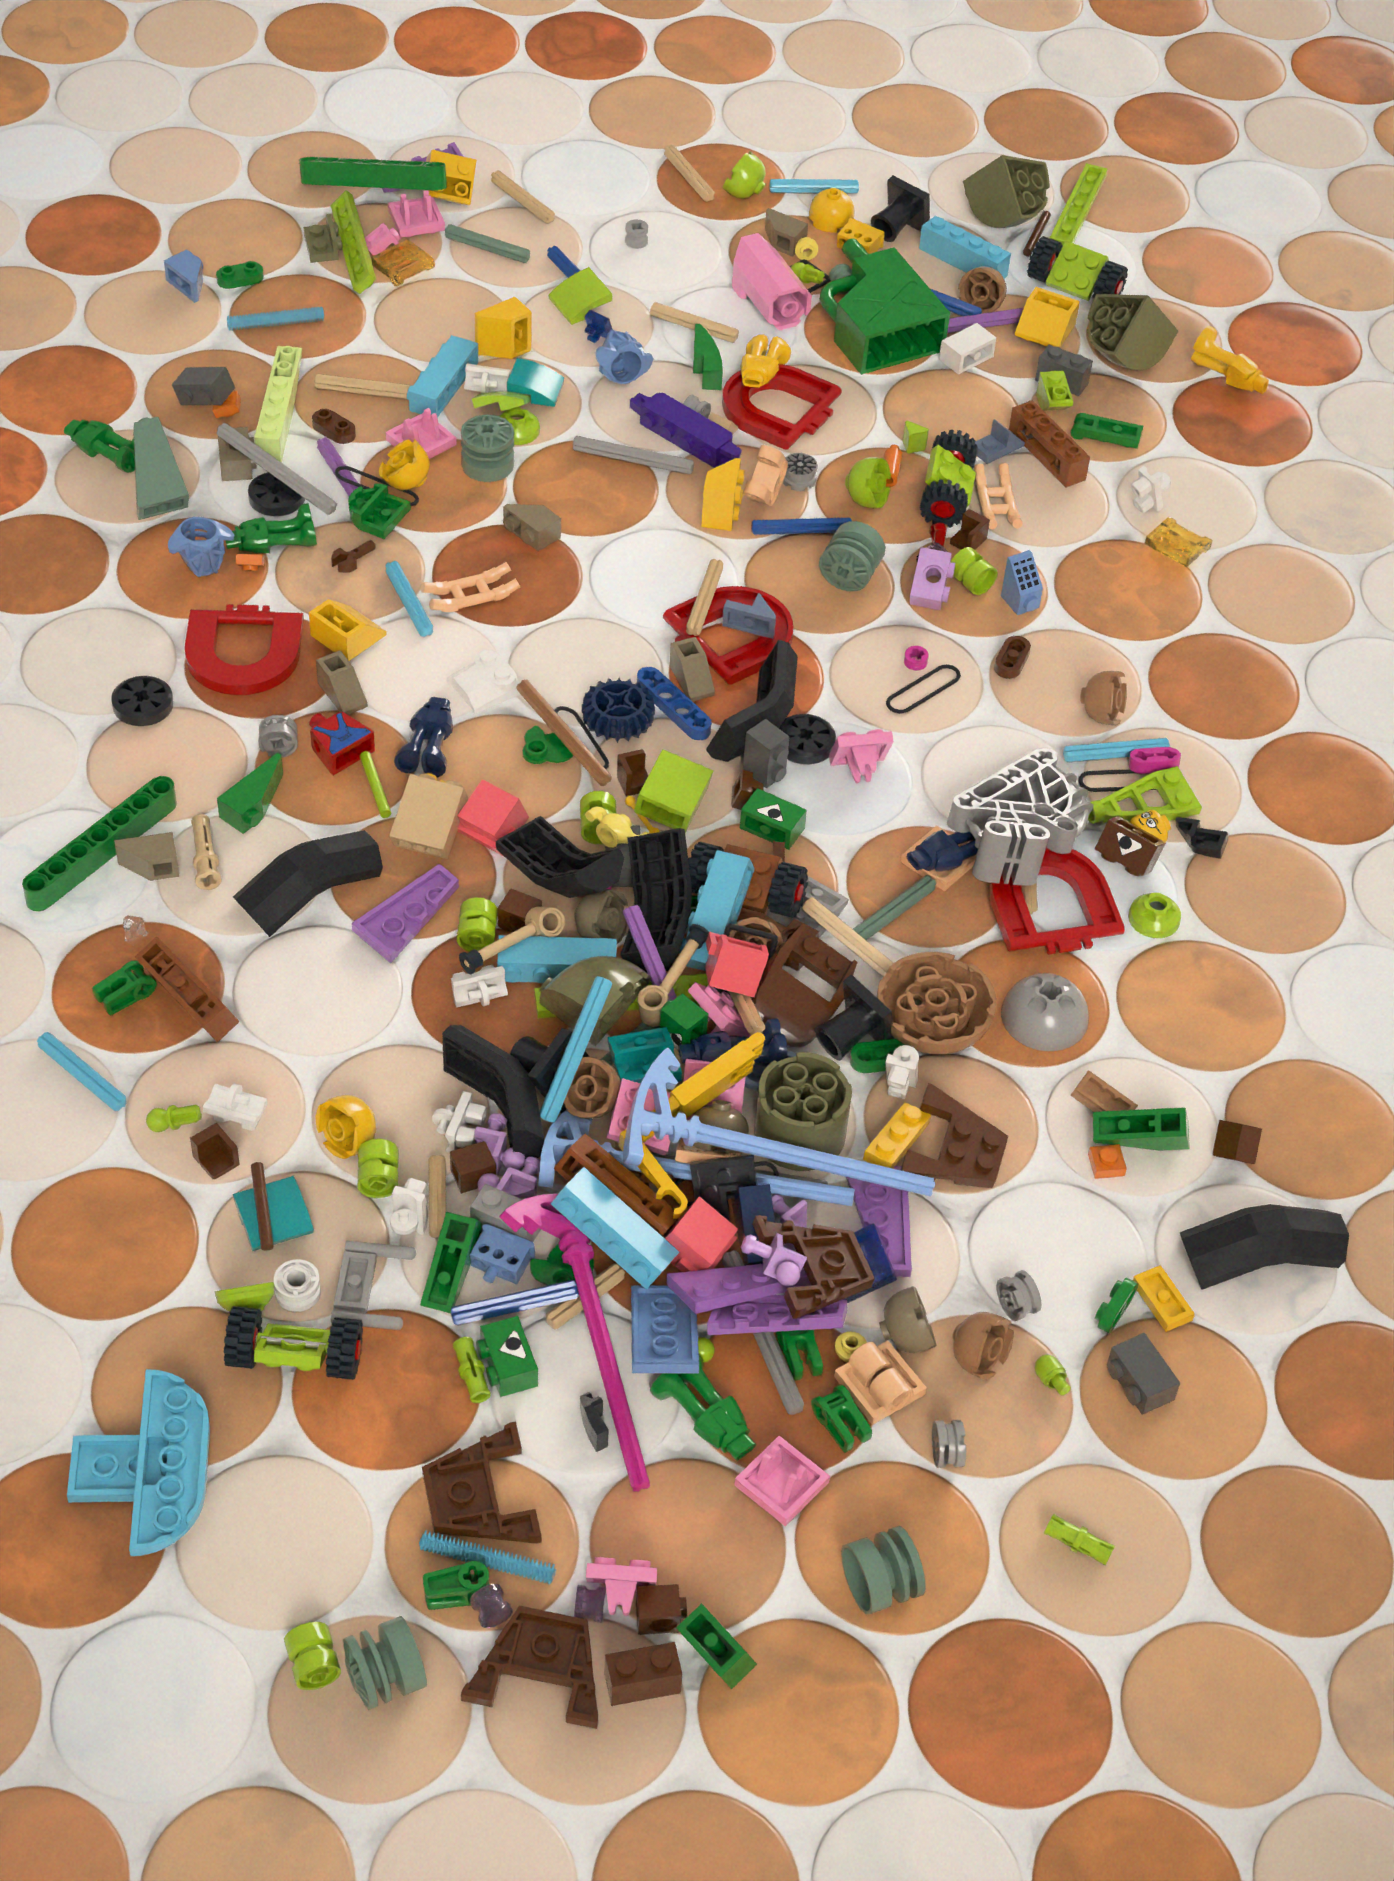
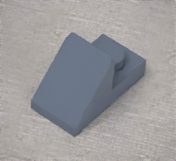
[975,419,1025,464]
[722,593,776,639]

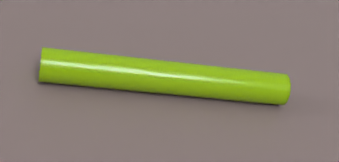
[360,751,391,818]

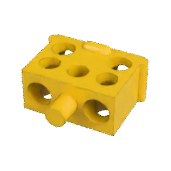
[837,218,884,254]

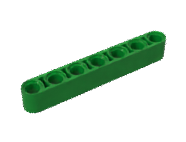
[299,157,447,190]
[22,776,177,911]

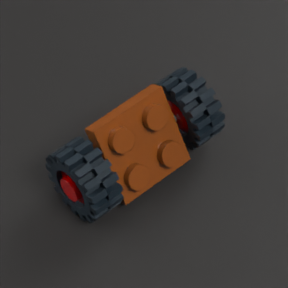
[688,842,808,918]

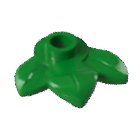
[523,726,574,764]
[530,1244,594,1286]

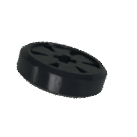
[248,472,305,516]
[111,676,173,726]
[779,714,836,765]

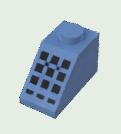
[164,250,203,303]
[1001,550,1043,615]

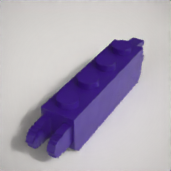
[630,393,742,468]

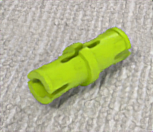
[453,1336,491,1403]
[1044,1514,1115,1565]

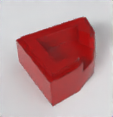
[929,522,947,549]

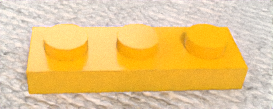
[863,1102,932,1169]

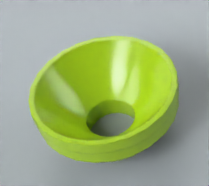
[499,407,540,445]
[1128,893,1181,938]
[215,1282,275,1312]

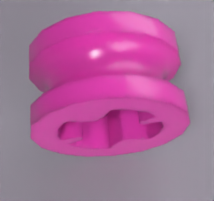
[904,646,929,671]

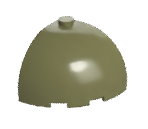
[963,155,1050,228]
[1087,294,1178,370]
[539,956,651,1047]

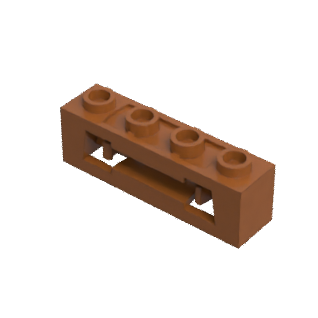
[1009,400,1090,488]
[135,936,239,1043]
[554,1133,679,1237]

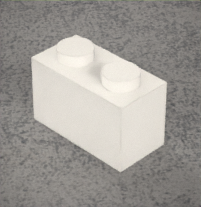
[939,323,996,375]

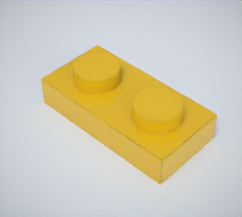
[1133,1265,1195,1332]

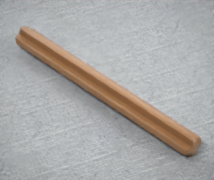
[517,679,612,786]

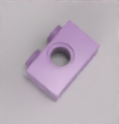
[910,547,955,610]

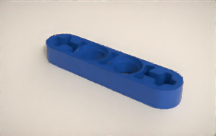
[637,667,712,740]

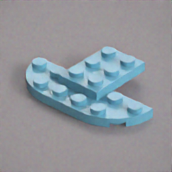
[67,1369,210,1556]

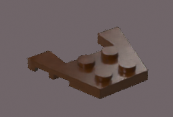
[901,1083,1008,1188]
[752,1215,875,1319]
[422,1421,542,1544]
[461,1606,598,1729]

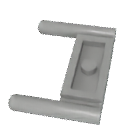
[331,1241,416,1330]

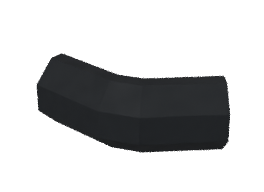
[706,640,798,762]
[496,816,624,898]
[620,828,692,974]
[233,830,383,937]
[442,1025,544,1167]
[1179,1204,1349,1290]

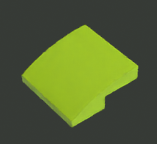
[548,267,613,325]
[472,391,531,411]

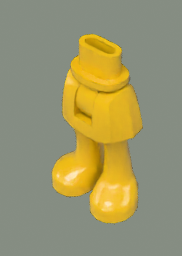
[1191,326,1269,395]
[740,334,791,388]

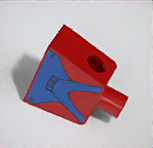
[309,712,375,776]

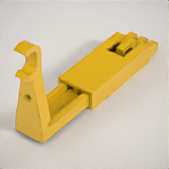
[619,1032,765,1219]

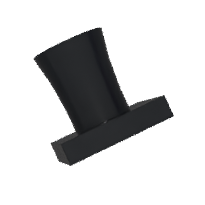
[871,175,930,242]
[814,974,894,1061]
[510,1028,590,1114]

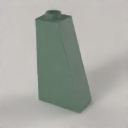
[133,417,189,520]

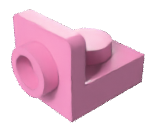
[365,223,403,257]

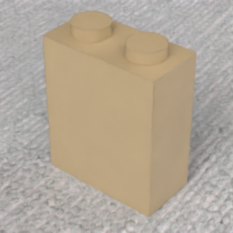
[389,774,468,859]

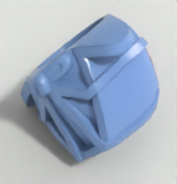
[595,329,654,384]
[168,517,235,577]

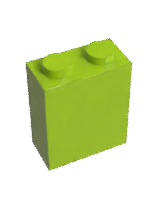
[634,749,713,833]

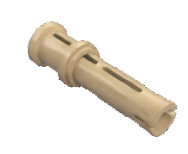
[191,814,222,890]

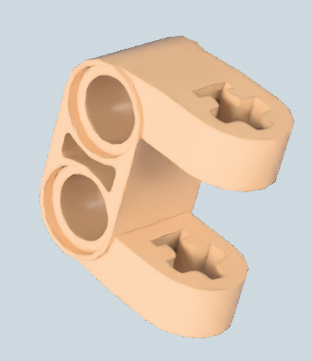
[743,445,788,506]

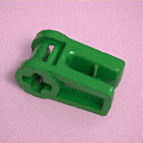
[92,960,157,1015]
[776,1330,823,1381]
[811,1385,872,1453]
[423,1561,490,1610]

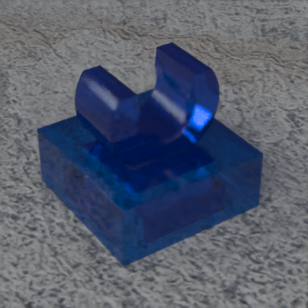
[584,310,612,343]

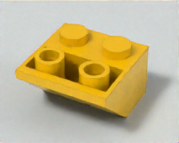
[424,150,477,205]
[1015,287,1080,347]
[475,297,532,359]
[701,458,745,531]
[309,599,387,661]

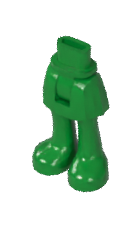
[64,419,135,473]
[225,503,317,553]
[650,1356,756,1461]

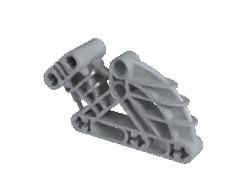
[947,748,1094,886]

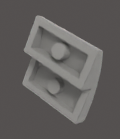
[766,876,849,937]

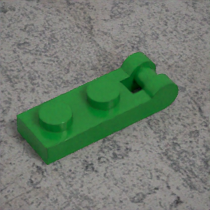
[1071,413,1144,449]

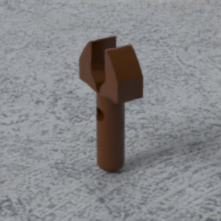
[331,540,376,573]

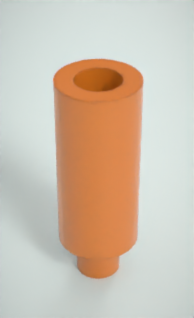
[884,444,902,487]

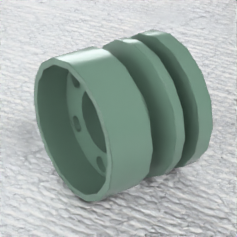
[461,414,514,482]
[819,521,886,591]
[841,1526,926,1615]
[343,1616,427,1710]

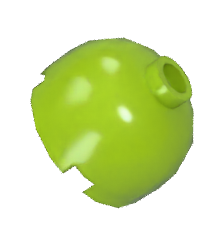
[723,151,766,199]
[845,457,891,509]

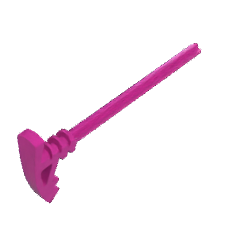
[499,1194,650,1492]

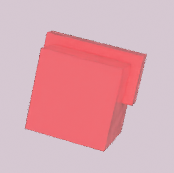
[457,779,529,856]
[705,932,769,997]
[664,1197,738,1272]

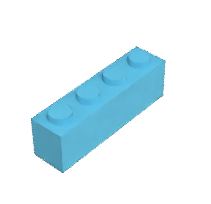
[919,216,1011,279]
[407,335,478,417]
[679,850,755,971]
[497,935,617,983]
[551,1167,679,1290]

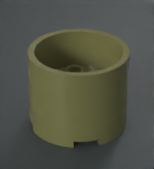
[754,1052,852,1171]

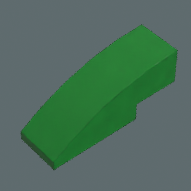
[693,324,723,390]

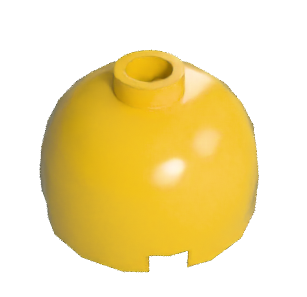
[809,188,855,233]
[379,439,430,491]
[315,1095,376,1159]

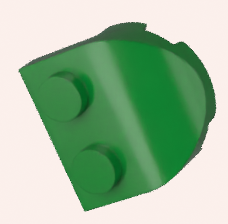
[348,483,411,539]

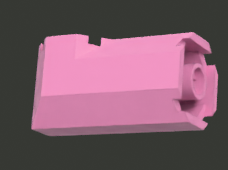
[732,233,812,330]

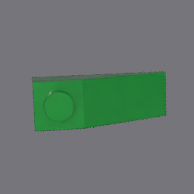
[217,752,283,834]
[1093,1107,1190,1151]
[420,1212,483,1314]

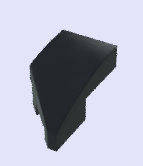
[1176,817,1228,859]
[580,1392,609,1452]

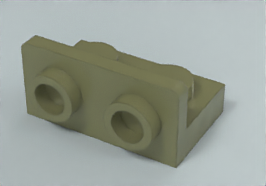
[303,214,342,263]

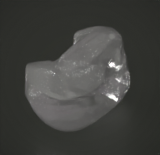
[123,915,148,945]

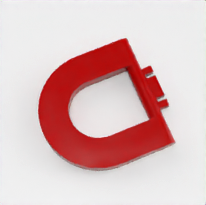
[722,364,842,450]
[663,586,794,685]
[185,604,304,695]
[989,847,1125,955]

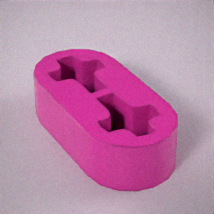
[1128,747,1181,774]

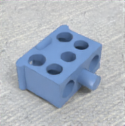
[470,1224,535,1284]

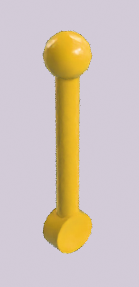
[625,796,660,834]

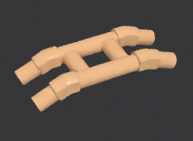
[974,463,1023,529]
[420,562,521,612]

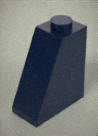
[731,1184,775,1266]

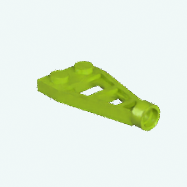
[1088,766,1202,824]

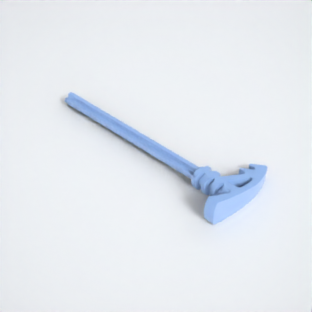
[623,1048,935,1196]
[538,1109,855,1206]

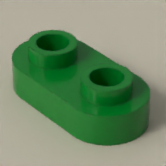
[216,261,264,289]
[850,1039,905,1073]
[1095,1277,1139,1334]

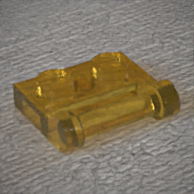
[371,239,435,286]
[1145,517,1213,567]

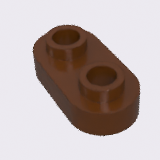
[312,409,356,444]
[994,636,1031,679]

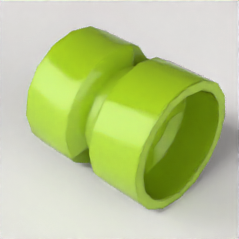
[951,547,998,595]
[580,791,616,845]
[457,897,497,952]
[358,1139,399,1198]
[284,1622,341,1690]

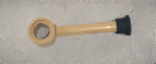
[459,907,565,975]
[638,924,709,1027]

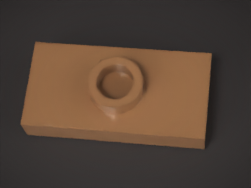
[1070,1070,1138,1112]

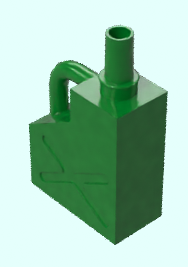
[819,238,950,375]

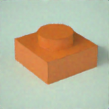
[212,391,241,418]
[236,554,265,571]
[1088,1144,1127,1179]

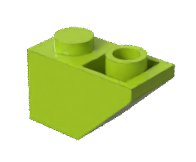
[1036,371,1074,410]

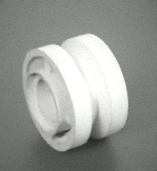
[274,1259,321,1312]

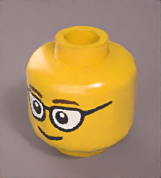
[1130,810,1171,842]

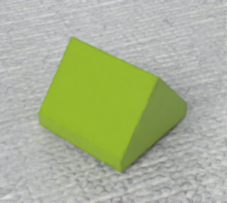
[903,420,929,454]

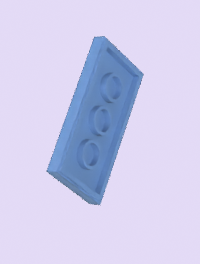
[631,1285,699,1374]

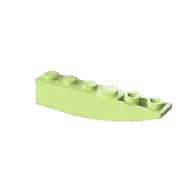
[254,346,302,463]

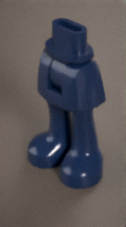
[394,697,453,777]
[907,830,978,872]
[678,1018,788,1064]

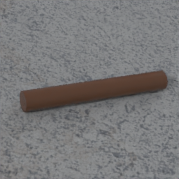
[1023,211,1051,257]
[251,1162,274,1251]

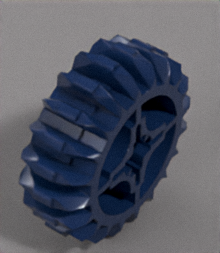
[581,677,655,743]

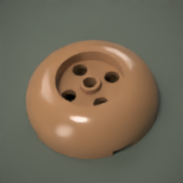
[877,952,996,1054]

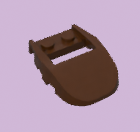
[751,923,858,1048]

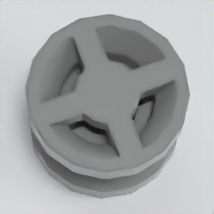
[625,219,648,249]
[683,395,711,418]

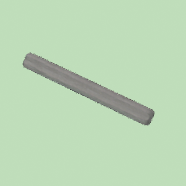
[573,436,694,475]

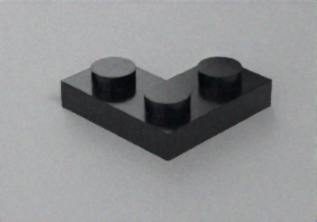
[690,1155,758,1222]

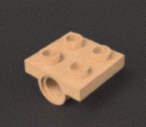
[834,1340,927,1425]

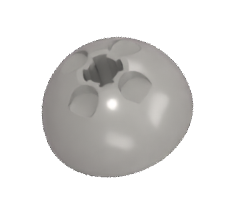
[1001,973,1089,1051]

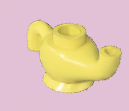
[585,806,649,848]

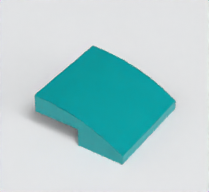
[507,358,564,407]
[607,1027,682,1083]
[233,1176,314,1251]

